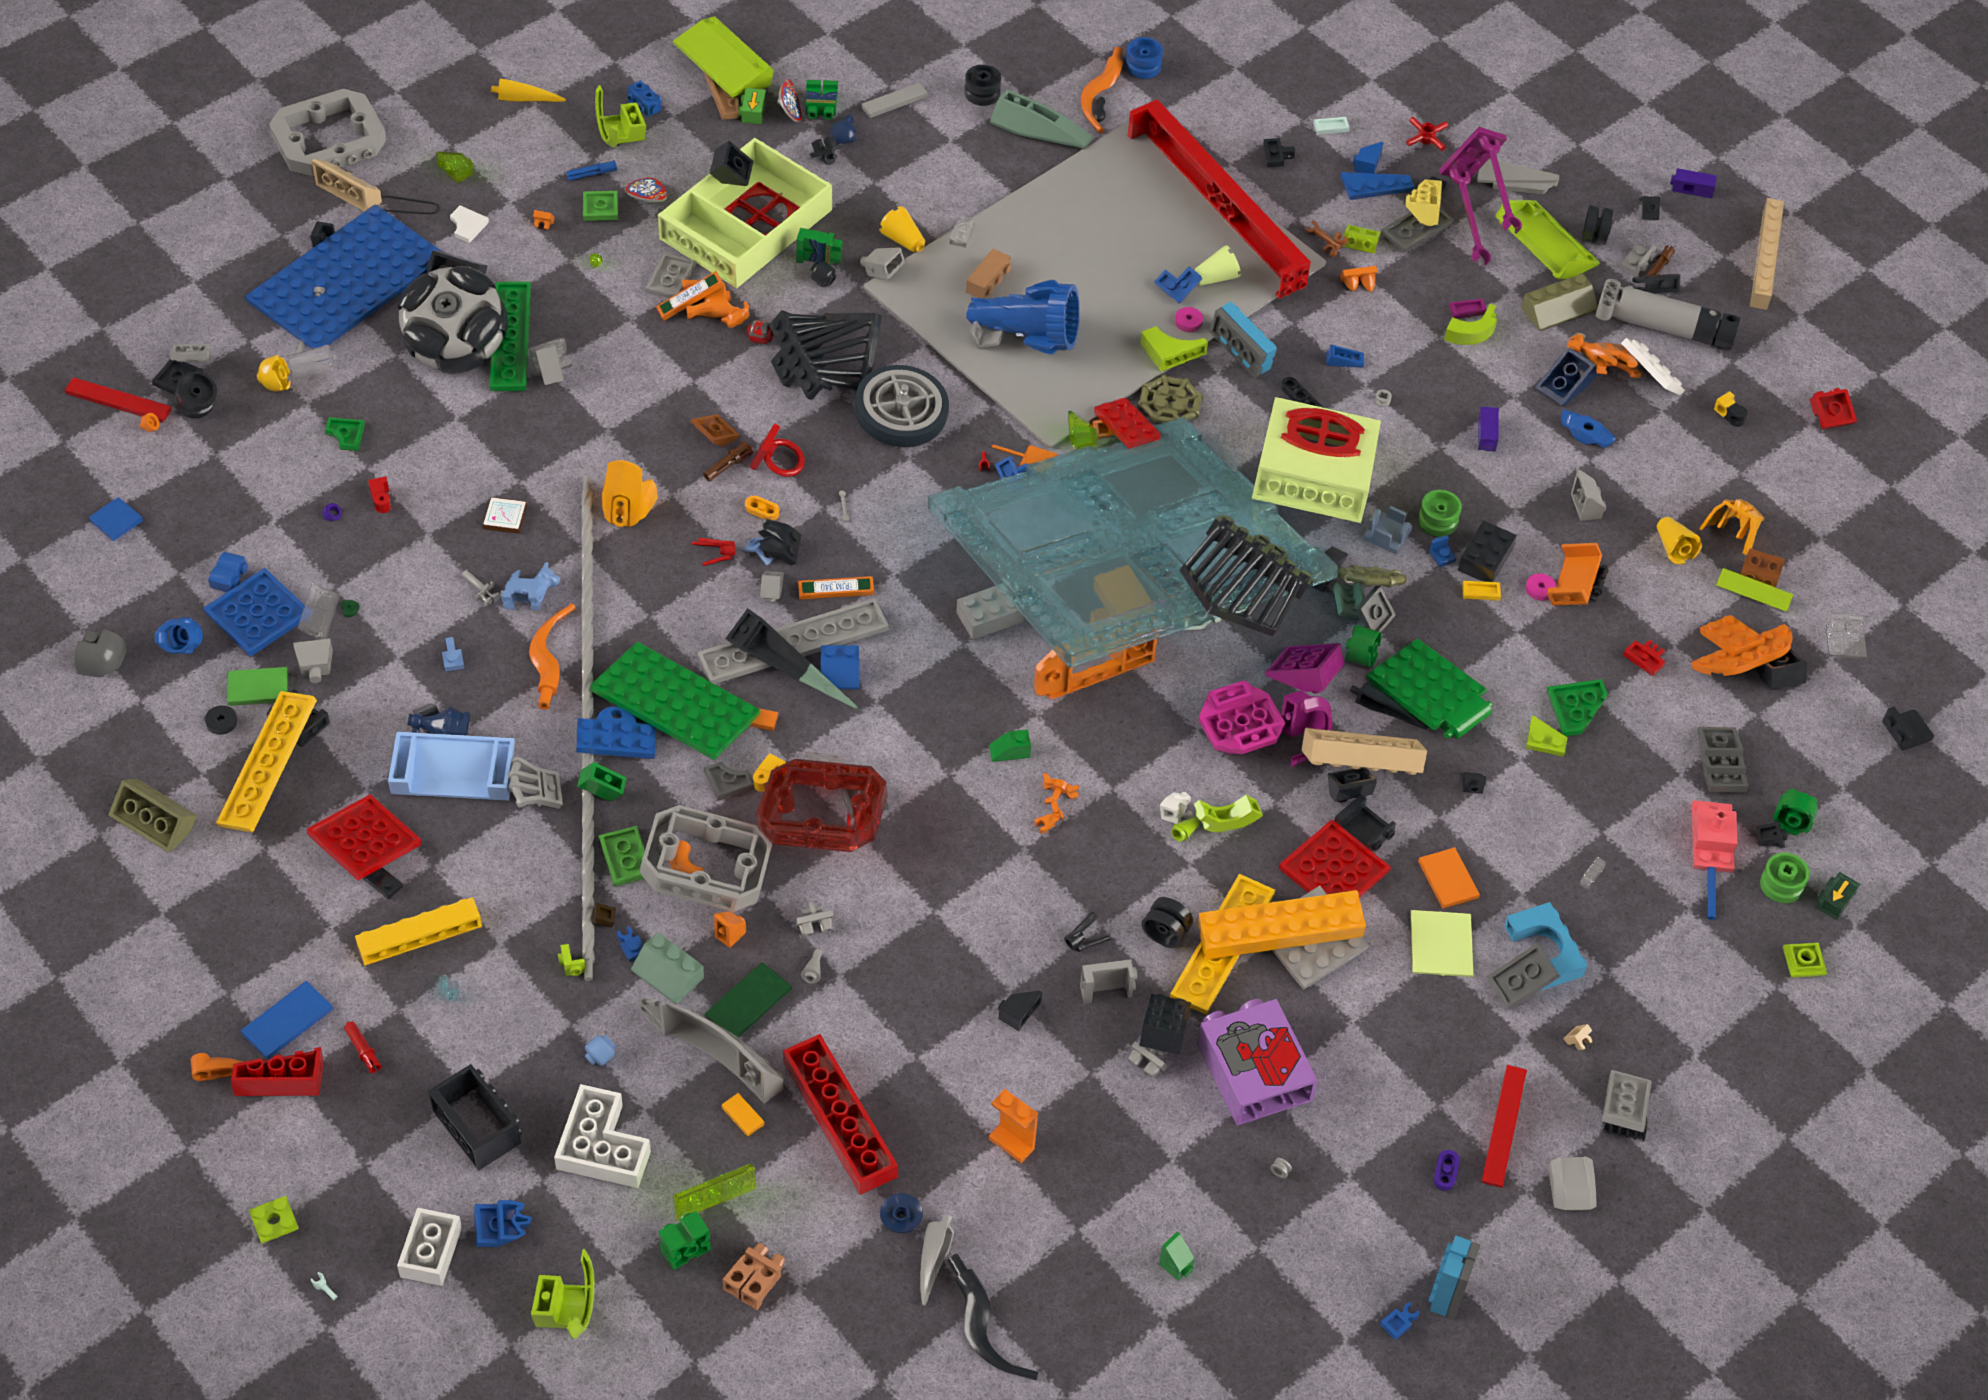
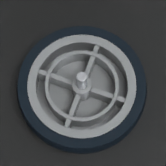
[854,365,949,447]

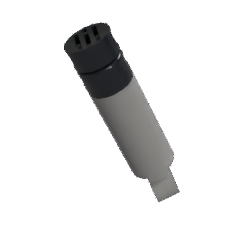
[1596,279,1741,350]

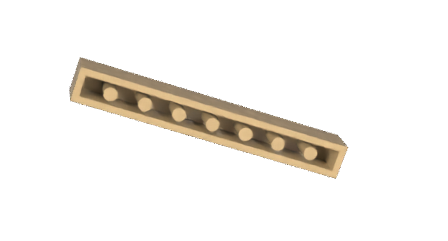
[1750,198,1784,310]

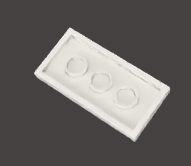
[1621,338,1685,395]

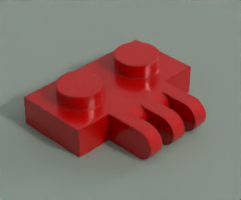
[1623,640,1666,676]

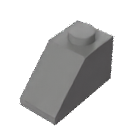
[760,571,784,602]

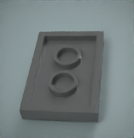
[1487,943,1561,1010]

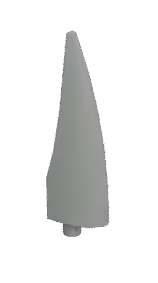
[920,1214,955,1306]

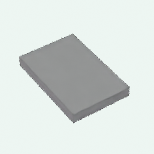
[645,253,696,298]

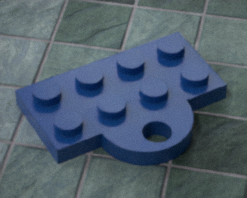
[576,707,655,759]

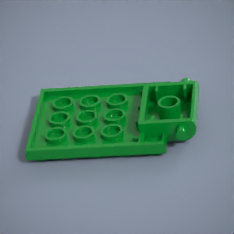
[1366,638,1493,740]

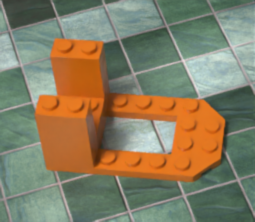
[1034,566,1160,700]

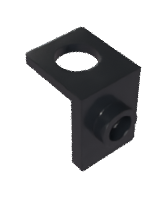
[1639,196,1660,220]
[1463,772,1486,794]

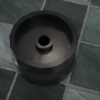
[965,64,1001,106]
[1582,204,1614,245]
[174,372,217,418]
[1141,897,1194,948]

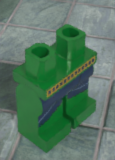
[806,80,838,120]
[796,228,843,265]

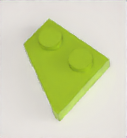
[1526,716,1567,757]

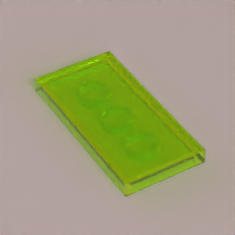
[672,1163,756,1221]

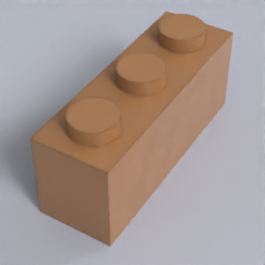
[966,249,1012,298]

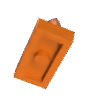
[1339,266,1377,292]

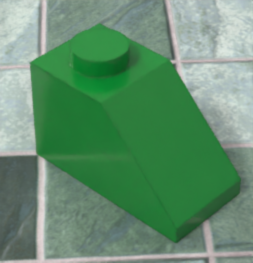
[989,729,1031,762]
[1159,1232,1194,1281]

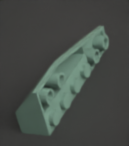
[990,89,1093,149]

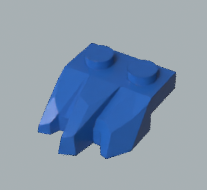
[473,1200,532,1247]

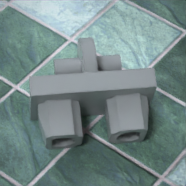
[795,902,833,937]
[1128,1041,1167,1078]

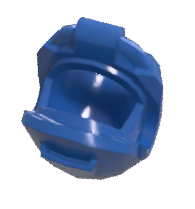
[154,617,203,654]

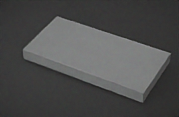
[1602,1070,1652,1132]

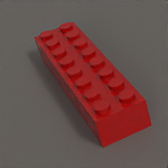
[783,1034,898,1195]

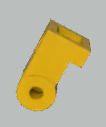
[753,753,786,792]

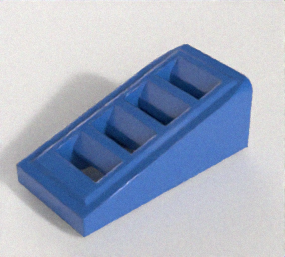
[1326,344,1364,367]

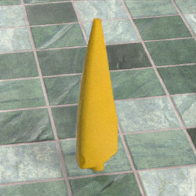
[491,79,566,102]

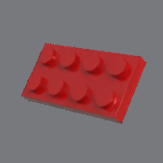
[1094,397,1161,449]

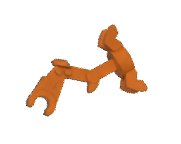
[1034,773,1079,834]

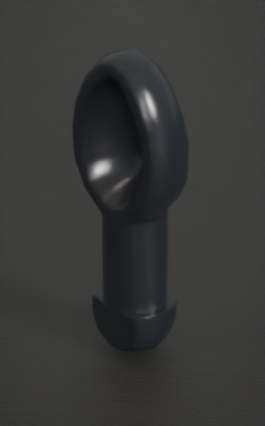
[1093,97,1105,122]

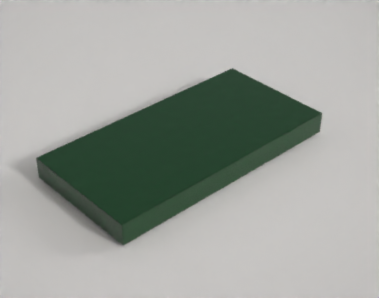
[705,962,792,1038]

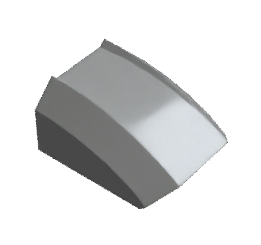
[1548,1156,1596,1210]

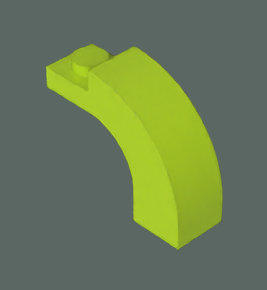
[1444,304,1497,345]
[1194,795,1263,832]

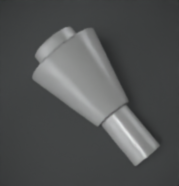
[801,949,822,983]

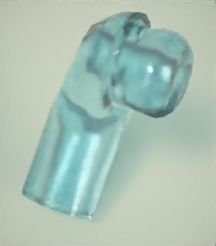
[438,976,459,1001]

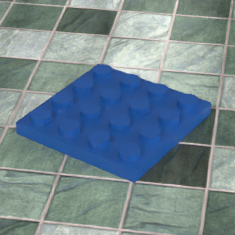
[203,568,312,657]

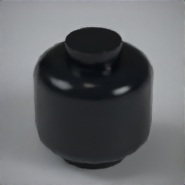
[810,261,837,287]

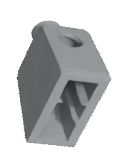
[860,248,905,280]
[293,638,333,683]

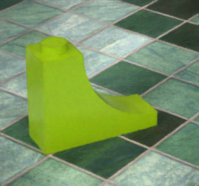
[1140,326,1208,372]

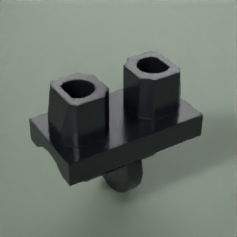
[810,136,843,165]

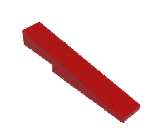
[1481,1064,1527,1188]

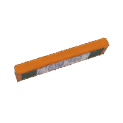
[656,271,724,321]
[798,576,874,600]

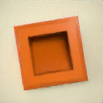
[1092,420,1114,439]

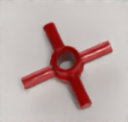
[1406,117,1448,151]

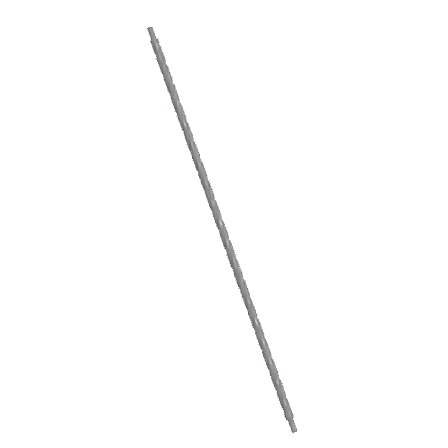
[581,475,595,981]

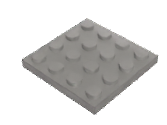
[1272,886,1369,990]

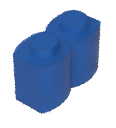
[208,551,248,592]

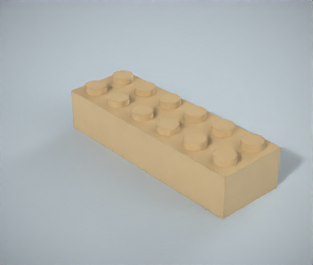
[1302,728,1427,775]

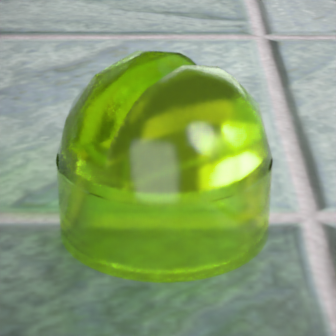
[590,253,603,267]

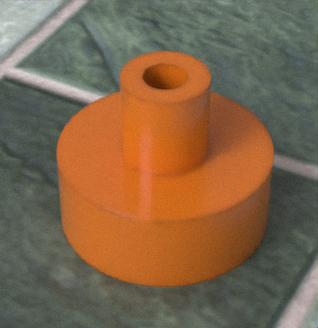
[140,413,160,432]

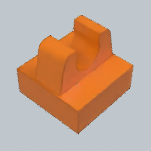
[533,210,555,230]

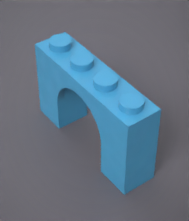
[1504,902,1587,991]

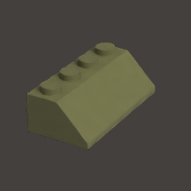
[1521,274,1598,331]
[108,778,197,853]

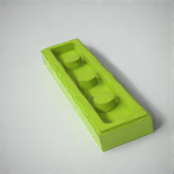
[1716,568,1794,612]

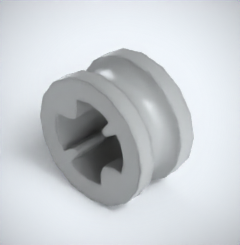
[1375,389,1392,407]
[1270,1158,1292,1179]

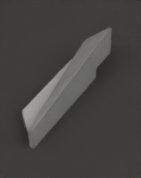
[1477,159,1559,194]

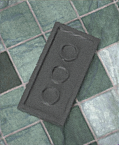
[1381,208,1454,254]

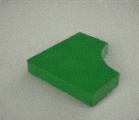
[325,417,365,451]

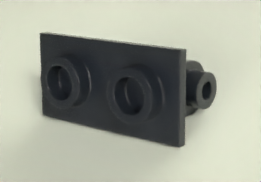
[1590,564,1609,602]

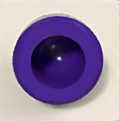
[322,503,342,521]

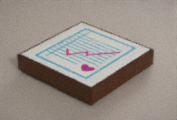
[482,497,527,534]

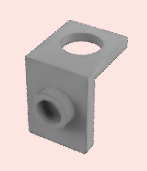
[969,321,1004,348]

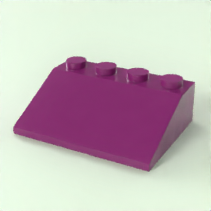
[1265,643,1344,694]

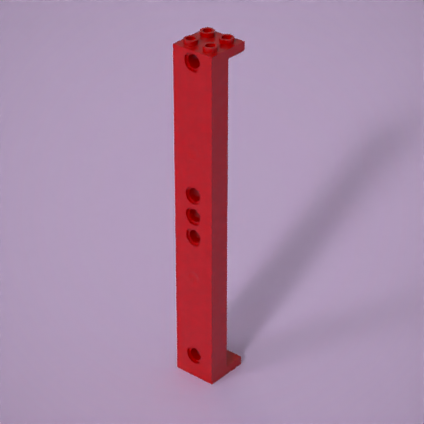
[1127,99,1311,299]

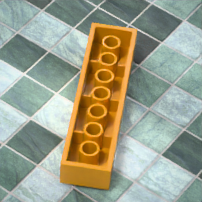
[1197,890,1366,960]

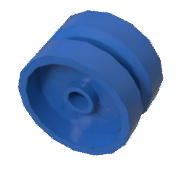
[1126,37,1163,79]

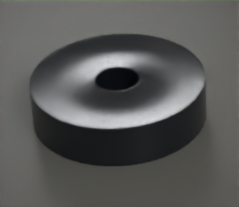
[205,705,238,735]

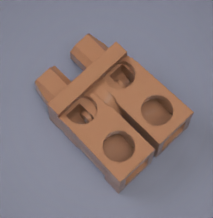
[723,1243,785,1310]

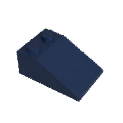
[1535,347,1598,407]

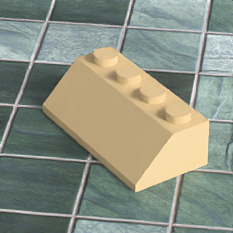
[312,159,382,212]

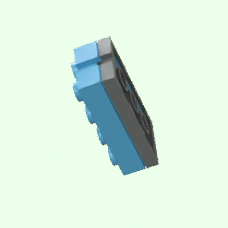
[1210,301,1277,378]
[1428,1235,1480,1320]

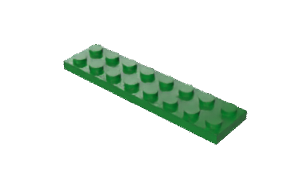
[490,281,531,391]

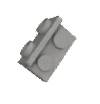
[1620,244,1657,277]
[170,344,211,362]

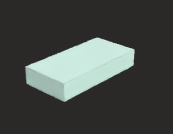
[1313,117,1350,135]

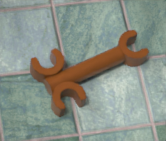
[1306,220,1349,258]

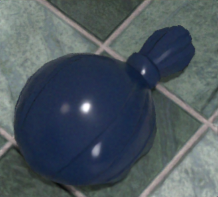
[830,114,856,144]

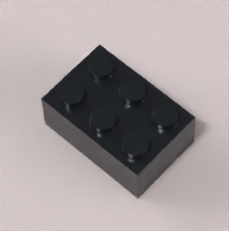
[1458,520,1517,582]
[1139,994,1191,1055]

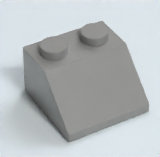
[1571,470,1606,521]

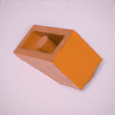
[713,911,746,948]

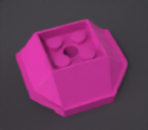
[1198,680,1285,755]

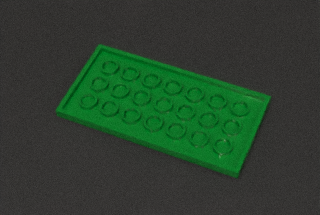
[590,642,761,760]

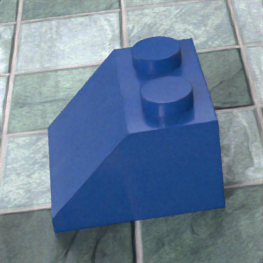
[821,645,859,689]

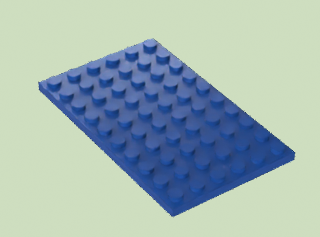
[245,204,443,353]

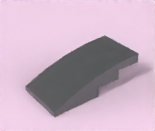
[1697,727,1749,792]

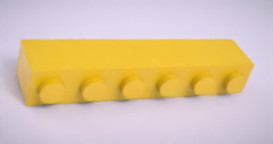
[355,897,482,966]

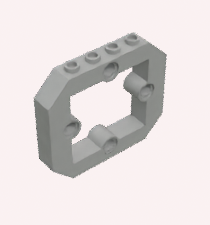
[269,89,386,176]
[640,805,772,912]

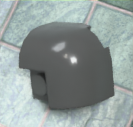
[74,629,127,677]

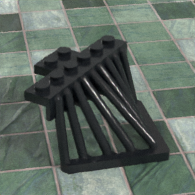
[769,310,882,400]
[1179,515,1315,636]

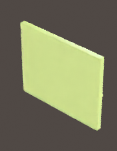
[1411,910,1473,977]

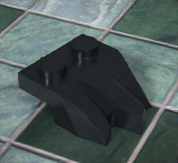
[757,519,801,565]

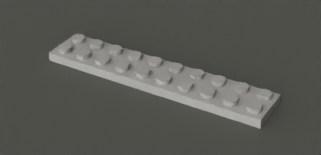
[697,598,889,684]

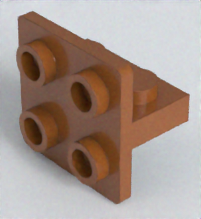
[1741,548,1785,587]

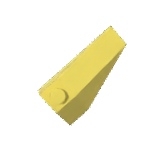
[1406,179,1442,226]

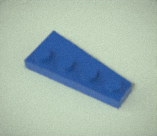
[1340,172,1415,200]

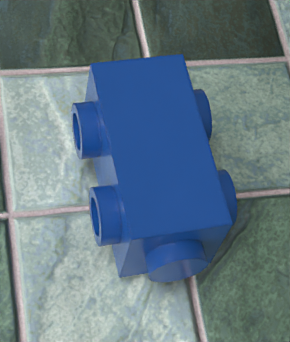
[627,80,662,117]

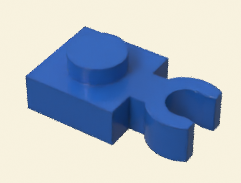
[617,926,644,962]
[1380,1302,1420,1340]

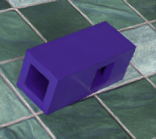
[1670,168,1717,198]
[1478,406,1499,452]

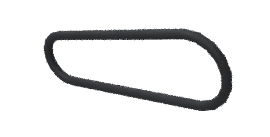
[377,195,439,214]

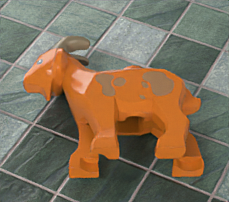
[1567,333,1642,378]

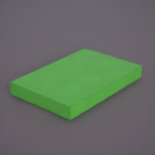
[228,667,288,706]
[599,826,645,887]

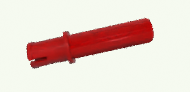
[344,1021,382,1073]

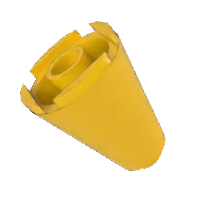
[879,206,925,252]
[1657,517,1702,564]

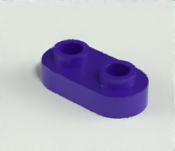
[1434,1150,1460,1191]

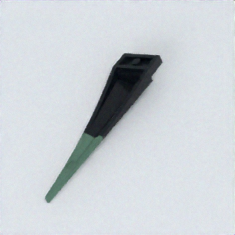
[725,608,858,709]

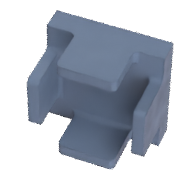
[1363,506,1413,554]

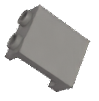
[1080,959,1137,1004]

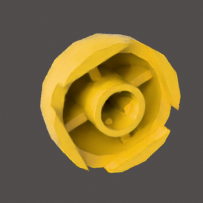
[257,355,291,392]

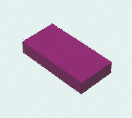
[1449,298,1487,318]

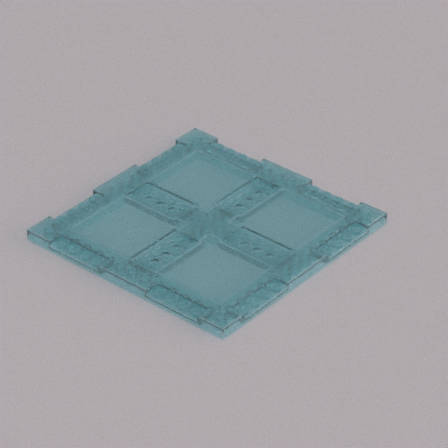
[928,417,1338,668]

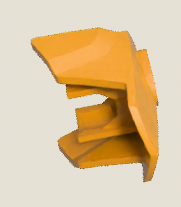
[602,460,658,527]
[1699,499,1764,555]

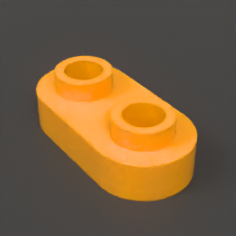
[745,496,780,520]

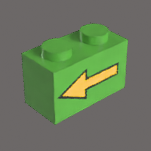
[739,88,766,124]

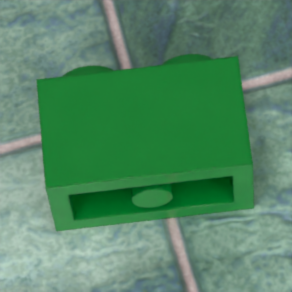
[577,762,627,802]

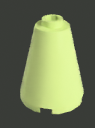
[1194,245,1241,286]

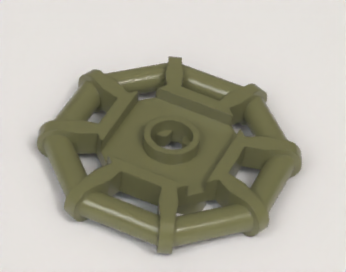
[1137,375,1203,427]
[1336,565,1407,588]

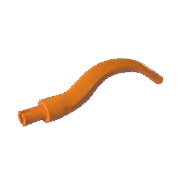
[1081,47,1123,134]
[529,603,576,710]

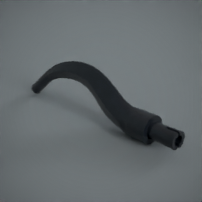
[947,1254,1039,1381]

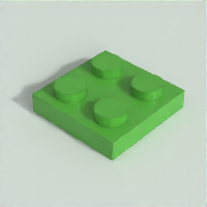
[583,191,618,221]

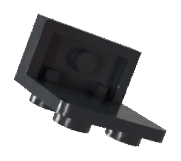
[1882,706,1934,751]

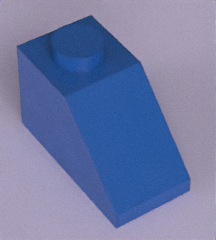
[1352,142,1384,174]

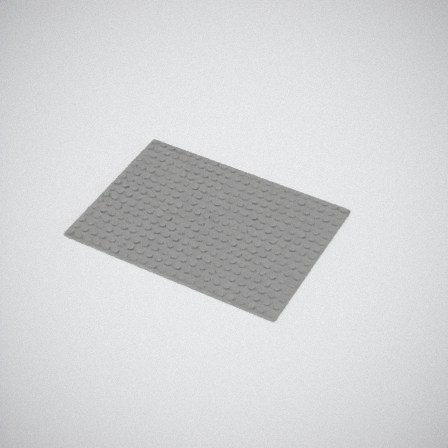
[864,121,1326,448]

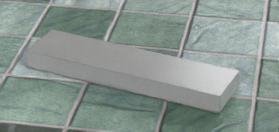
[862,83,928,118]

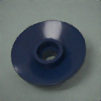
[880,1193,923,1233]

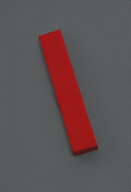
[65,377,172,423]

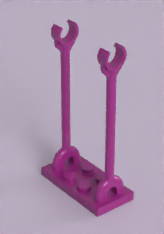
[1439,127,1522,266]

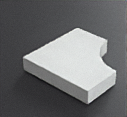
[450,206,489,243]

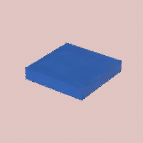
[89,497,143,541]

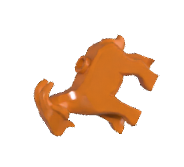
[682,280,750,328]

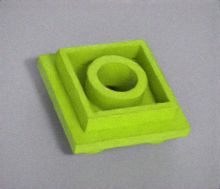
[1783,943,1827,978]
[249,1195,299,1244]

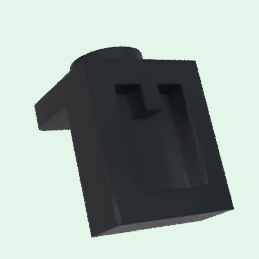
[310,221,335,248]
[1756,822,1788,848]

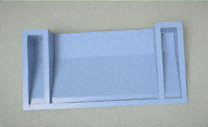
[388,732,515,801]

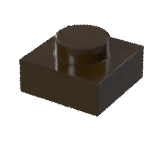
[593,903,616,928]

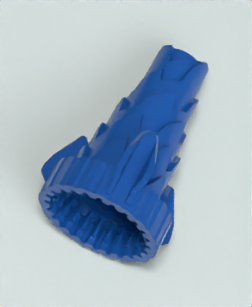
[966,279,1080,355]

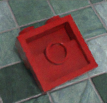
[1809,388,1857,430]

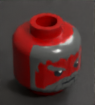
[747,320,774,345]

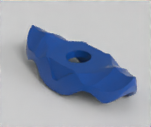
[1561,409,1616,448]

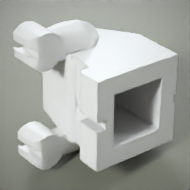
[1160,792,1193,824]

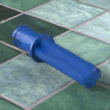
[566,160,617,181]

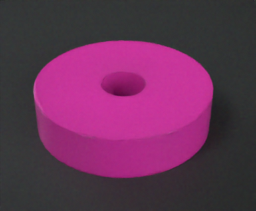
[1175,307,1203,332]
[1526,573,1556,601]

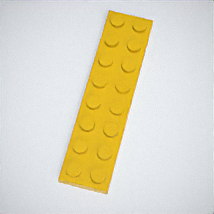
[216,691,317,833]
[1170,874,1275,1015]

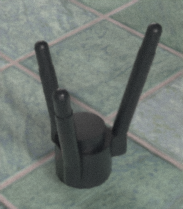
[1064,912,1111,952]

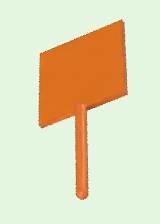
[992,445,1058,476]

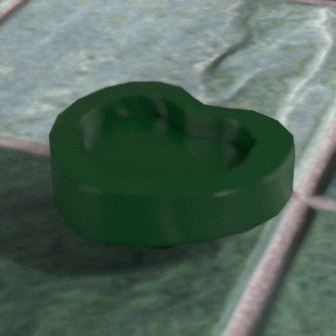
[340,600,360,618]

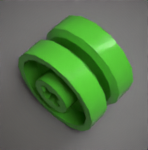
[1418,490,1462,537]
[1760,853,1810,903]

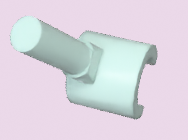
[311,1272,338,1300]

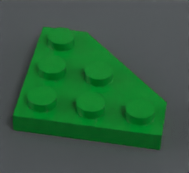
[1546,679,1608,736]

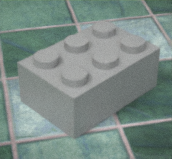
[956,582,1024,640]

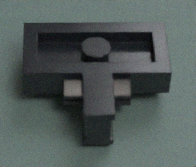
[1263,138,1295,167]

